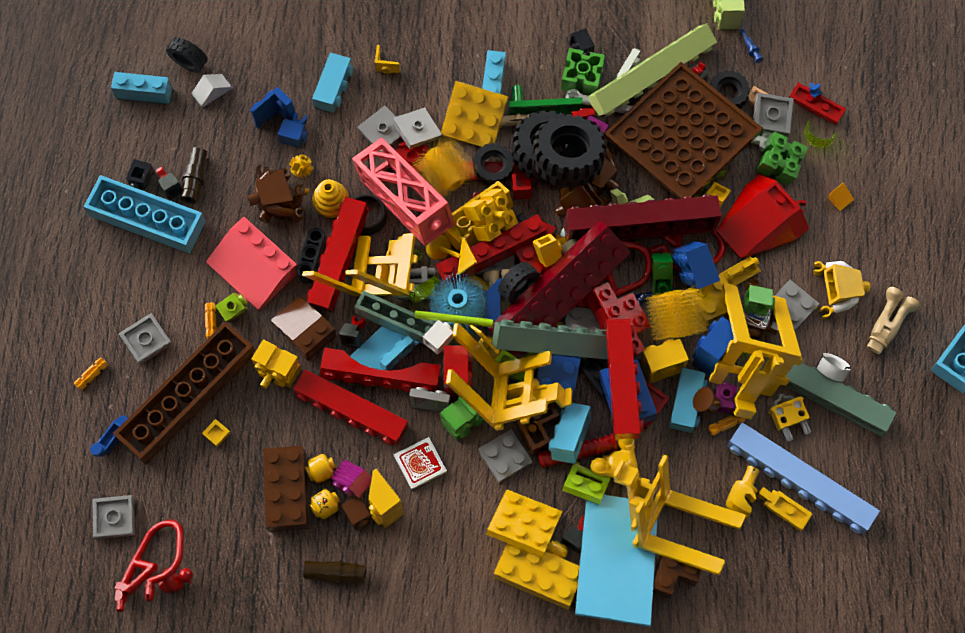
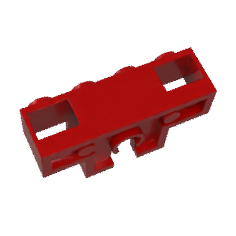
[584,282,651,358]

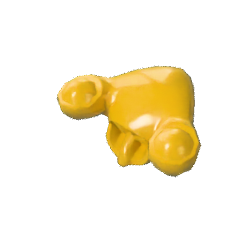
[590,439,638,478]

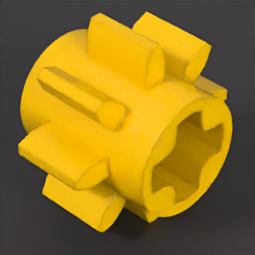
[289,155,313,178]

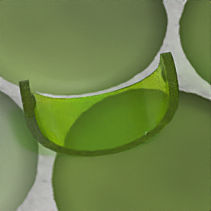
[804,119,838,147]
[408,276,439,303]

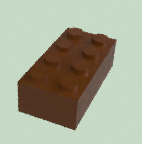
[263,445,309,532]

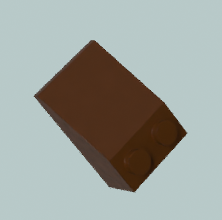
[270,296,337,361]

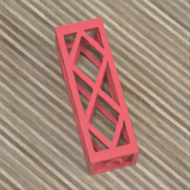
[352,137,455,246]

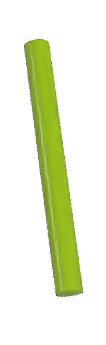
[415,311,493,327]

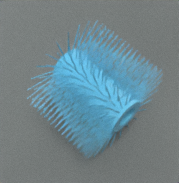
[431,273,487,335]

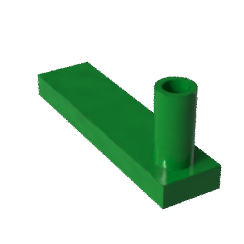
[509,85,583,115]

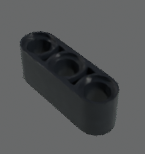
[297,227,326,284]

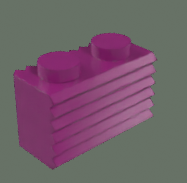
[330,459,372,498]

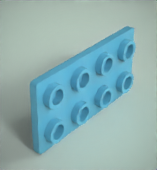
[350,326,420,386]

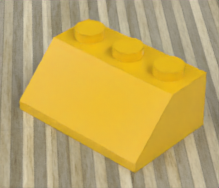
[369,469,404,528]

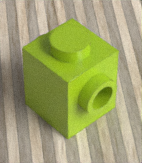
[216,293,248,322]

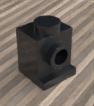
[569,28,595,56]
[126,159,155,190]

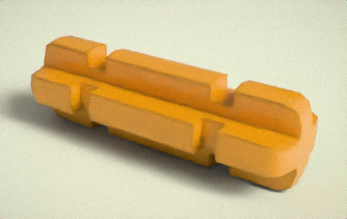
[205,302,217,339]
[74,358,108,390]
[708,415,746,436]

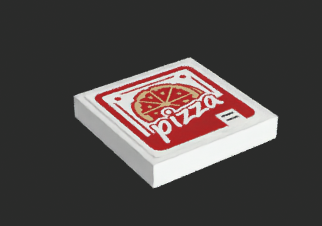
[394,437,447,490]

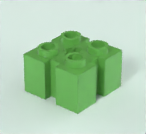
[561,48,605,96]
[755,131,808,186]
[440,397,485,441]

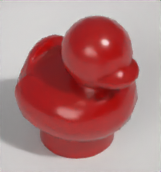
[158,568,193,594]

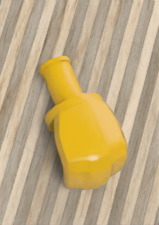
[725,466,759,519]

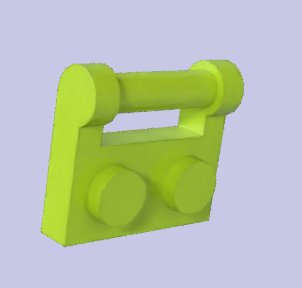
[562,462,611,505]

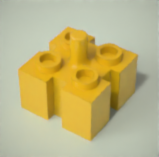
[462,189,518,241]
[252,339,302,389]

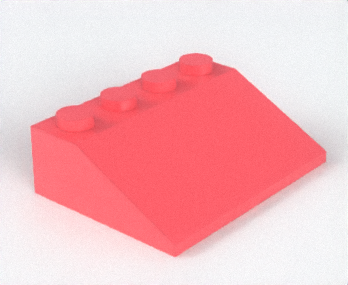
[206,217,298,311]

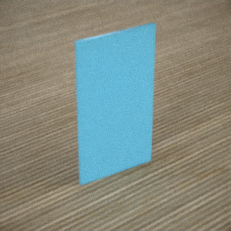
[575,495,657,627]

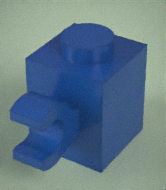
[278,112,308,149]

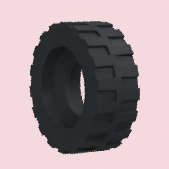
[166,37,208,73]
[710,70,750,109]
[473,143,514,186]
[498,262,540,304]

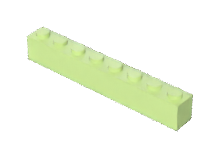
[588,23,717,116]

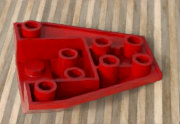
[716,175,809,259]

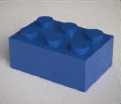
[671,241,720,289]
[692,317,734,377]
[599,359,657,424]

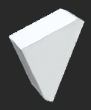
[192,74,232,108]

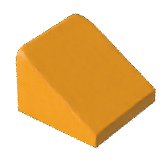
[828,183,854,211]

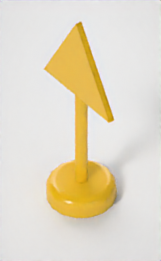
[426,235,477,275]
[470,325,502,360]

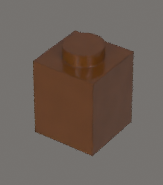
[341,496,372,529]

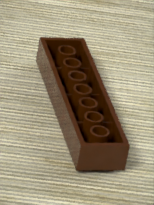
[113,322,255,465]

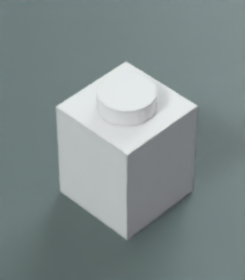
[423,320,454,355]

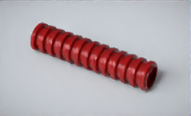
[538,433,618,469]

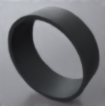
[354,194,387,235]

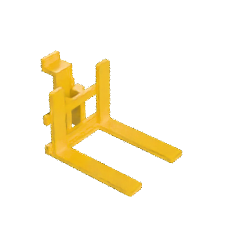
[302,234,418,296]
[709,283,803,419]
[446,323,573,431]
[614,455,745,575]

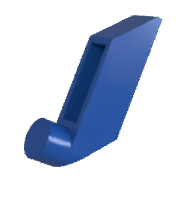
[487,278,503,329]
[90,415,128,457]

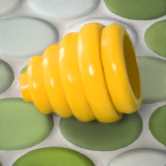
[312,179,349,218]

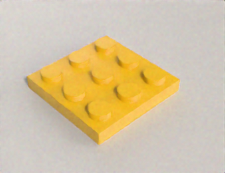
[441,81,509,147]
[486,489,562,557]

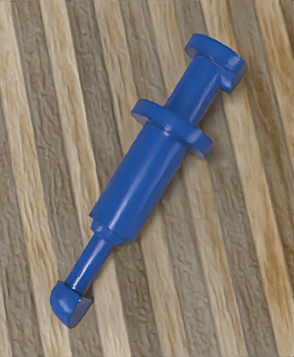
[740,27,764,63]

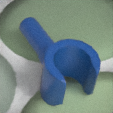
[809,83,823,98]

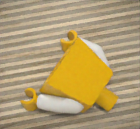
[813,261,870,319]

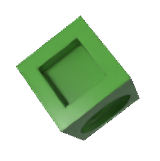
[744,285,775,316]

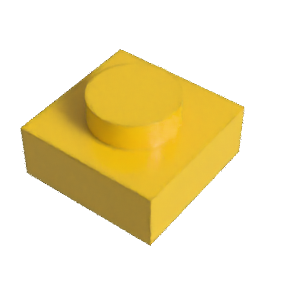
[202,419,231,448]

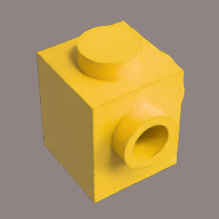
[533,234,563,267]

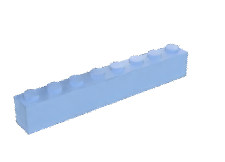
[727,422,880,535]

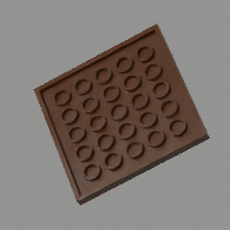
[604,62,763,199]

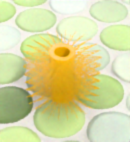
[411,135,477,199]
[645,288,709,340]

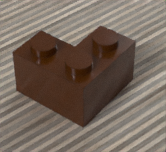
[514,403,559,456]
[653,556,702,599]

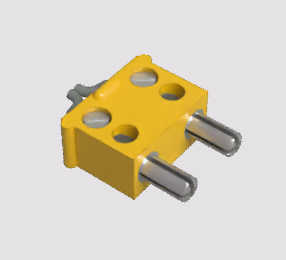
[768,393,811,441]

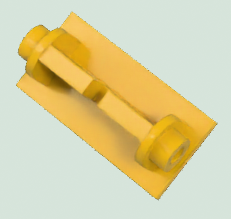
[719,256,761,286]

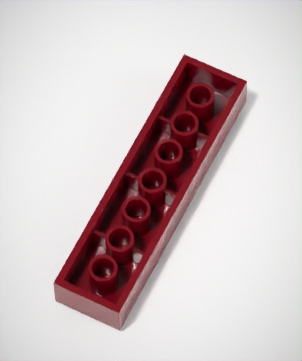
[563,194,722,242]
[488,221,631,359]

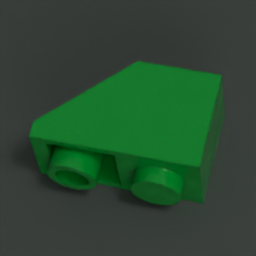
[651,253,673,297]

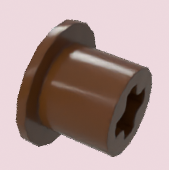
[693,387,720,413]

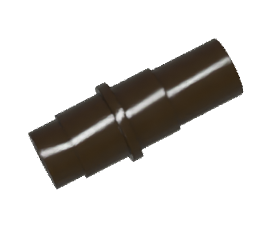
[180,147,208,204]
[303,560,367,585]

